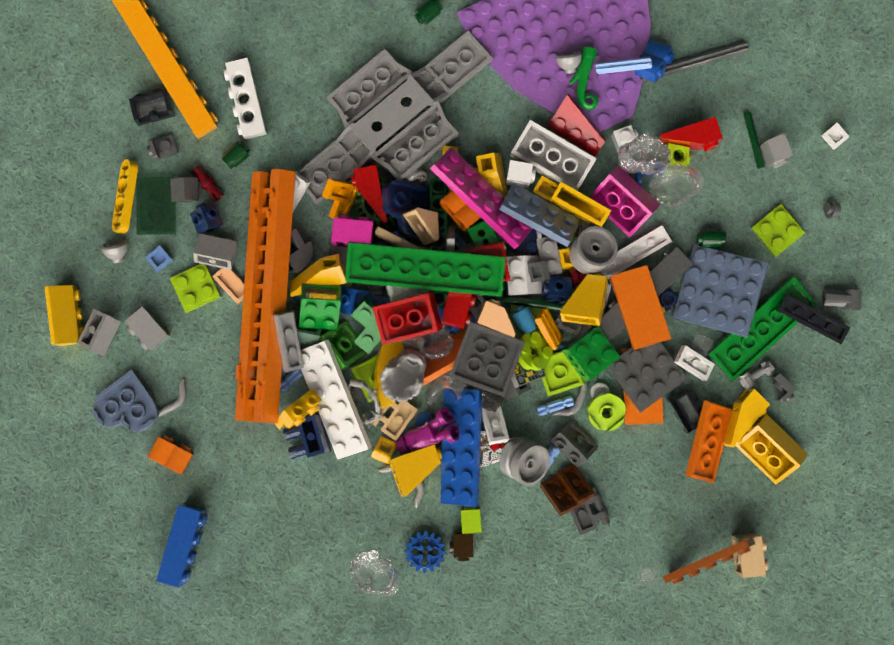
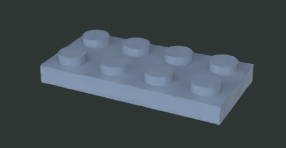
[499,183,580,247]

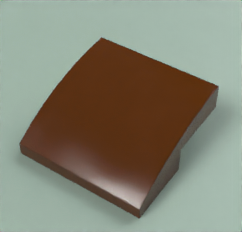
[539,464,595,516]

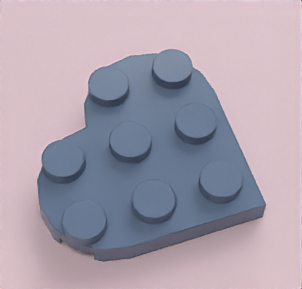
[92,370,159,432]

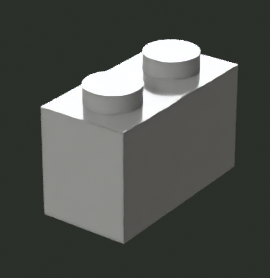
[760,133,793,169]
[193,233,237,270]
[125,306,170,351]
[77,309,121,356]

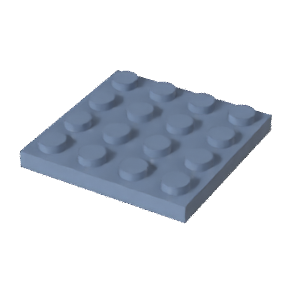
[673,244,769,338]

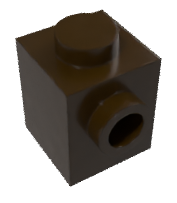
[450,533,473,561]

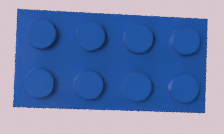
[156,503,208,588]

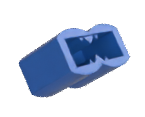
[635,39,674,82]

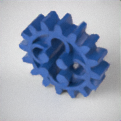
[404,530,446,573]

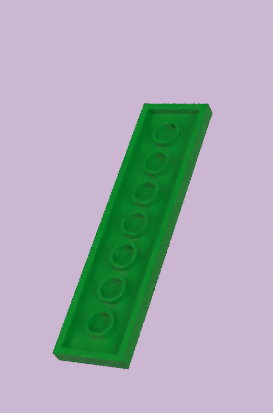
[345,243,506,297]

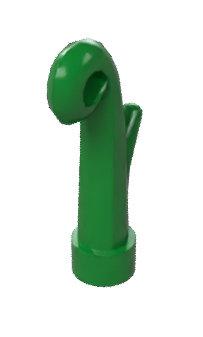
[569,47,599,110]

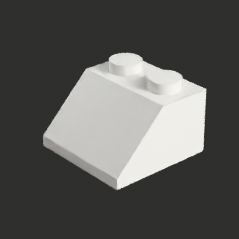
[506,255,545,297]

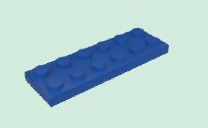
[440,388,482,507]

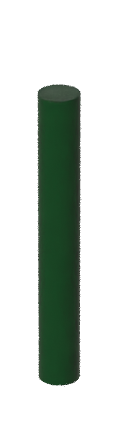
[743,112,765,169]
[504,296,563,311]

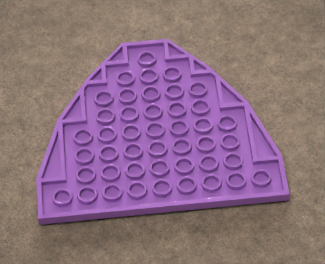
[456,0,651,132]

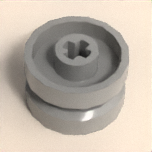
[569,226,618,275]
[499,437,550,486]

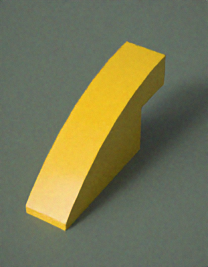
[532,175,611,227]
[374,341,404,409]

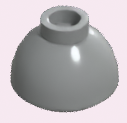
[555,50,582,74]
[404,167,427,186]
[101,239,128,263]

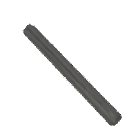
[640,42,749,82]

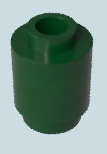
[414,0,443,25]
[221,142,250,169]
[697,229,726,248]

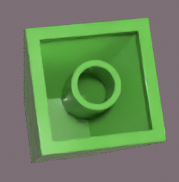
[320,321,367,371]

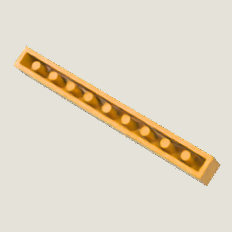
[112,0,218,139]

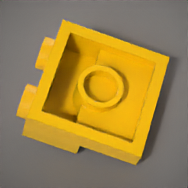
[275,389,322,430]

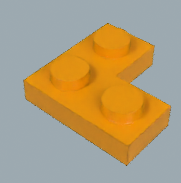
[322,178,358,219]

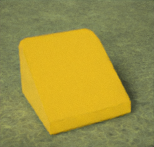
[558,247,574,270]
[371,436,397,464]

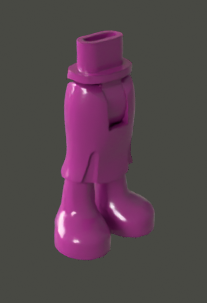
[395,407,460,455]

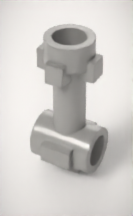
[738,361,775,390]

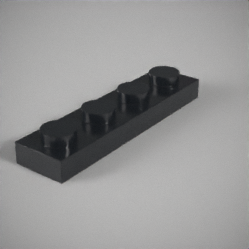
[776,293,850,345]

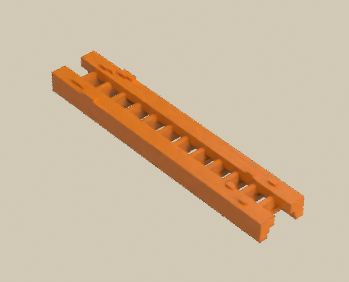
[235,169,295,423]

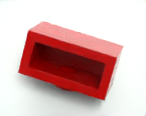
[441,292,477,330]

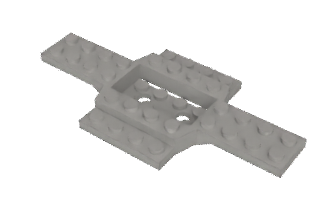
[298,31,493,206]

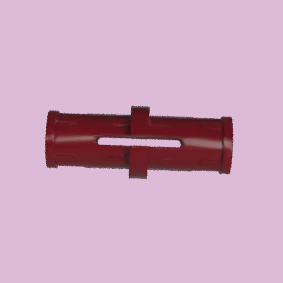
[191,165,225,202]

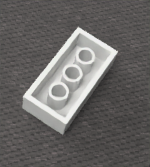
[510,120,596,191]

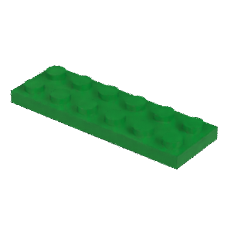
[707,276,817,382]

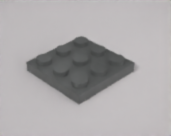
[449,322,525,397]
[608,342,687,413]

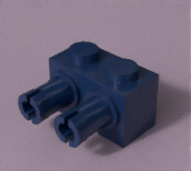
[283,415,332,459]

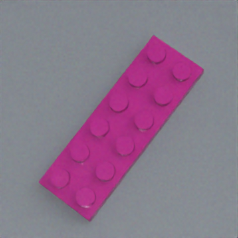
[430,147,533,249]

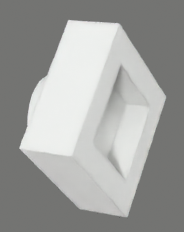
[821,123,850,150]

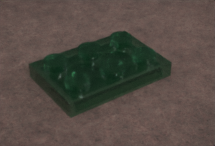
[136,177,176,235]

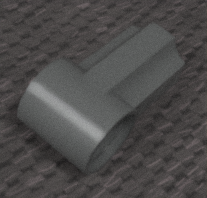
[822,289,862,310]

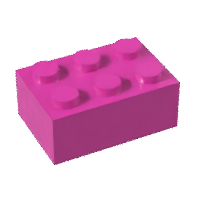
[589,166,661,237]
[331,215,375,247]

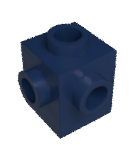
[190,203,223,235]
[542,274,572,303]

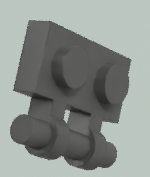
[570,487,610,535]

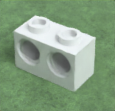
[506,160,536,188]

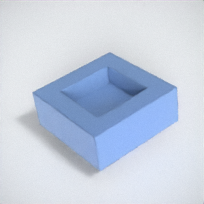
[145,245,173,273]

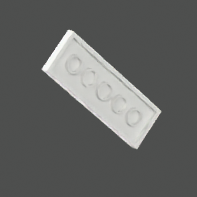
[301,339,372,459]

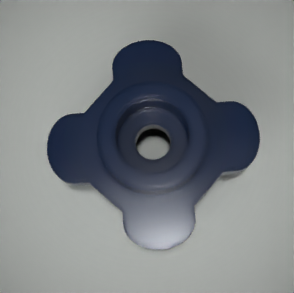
[658,288,678,311]

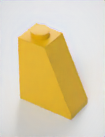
[560,273,608,326]
[389,444,442,498]

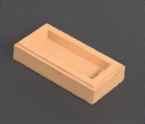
[212,268,244,305]

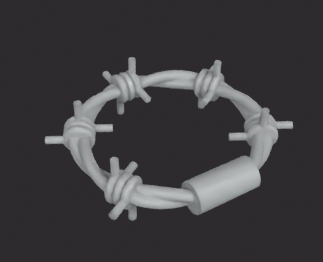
[347,379,384,429]

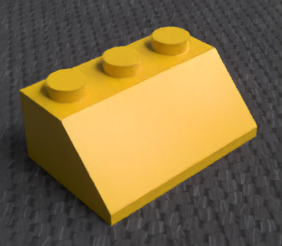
[45,285,84,346]
[736,414,808,484]

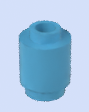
[511,305,537,334]

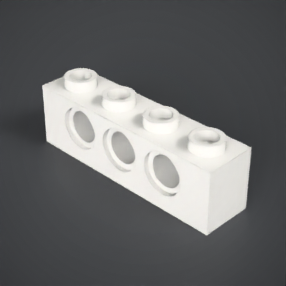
[223,58,267,140]

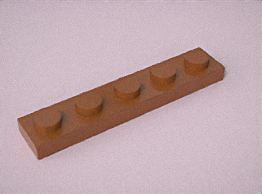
[662,537,756,584]

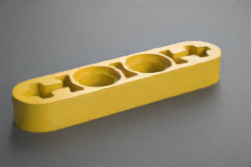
[112,159,138,234]

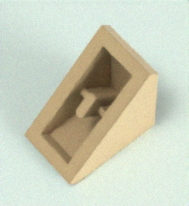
[403,208,439,245]

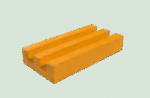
[535,307,564,350]

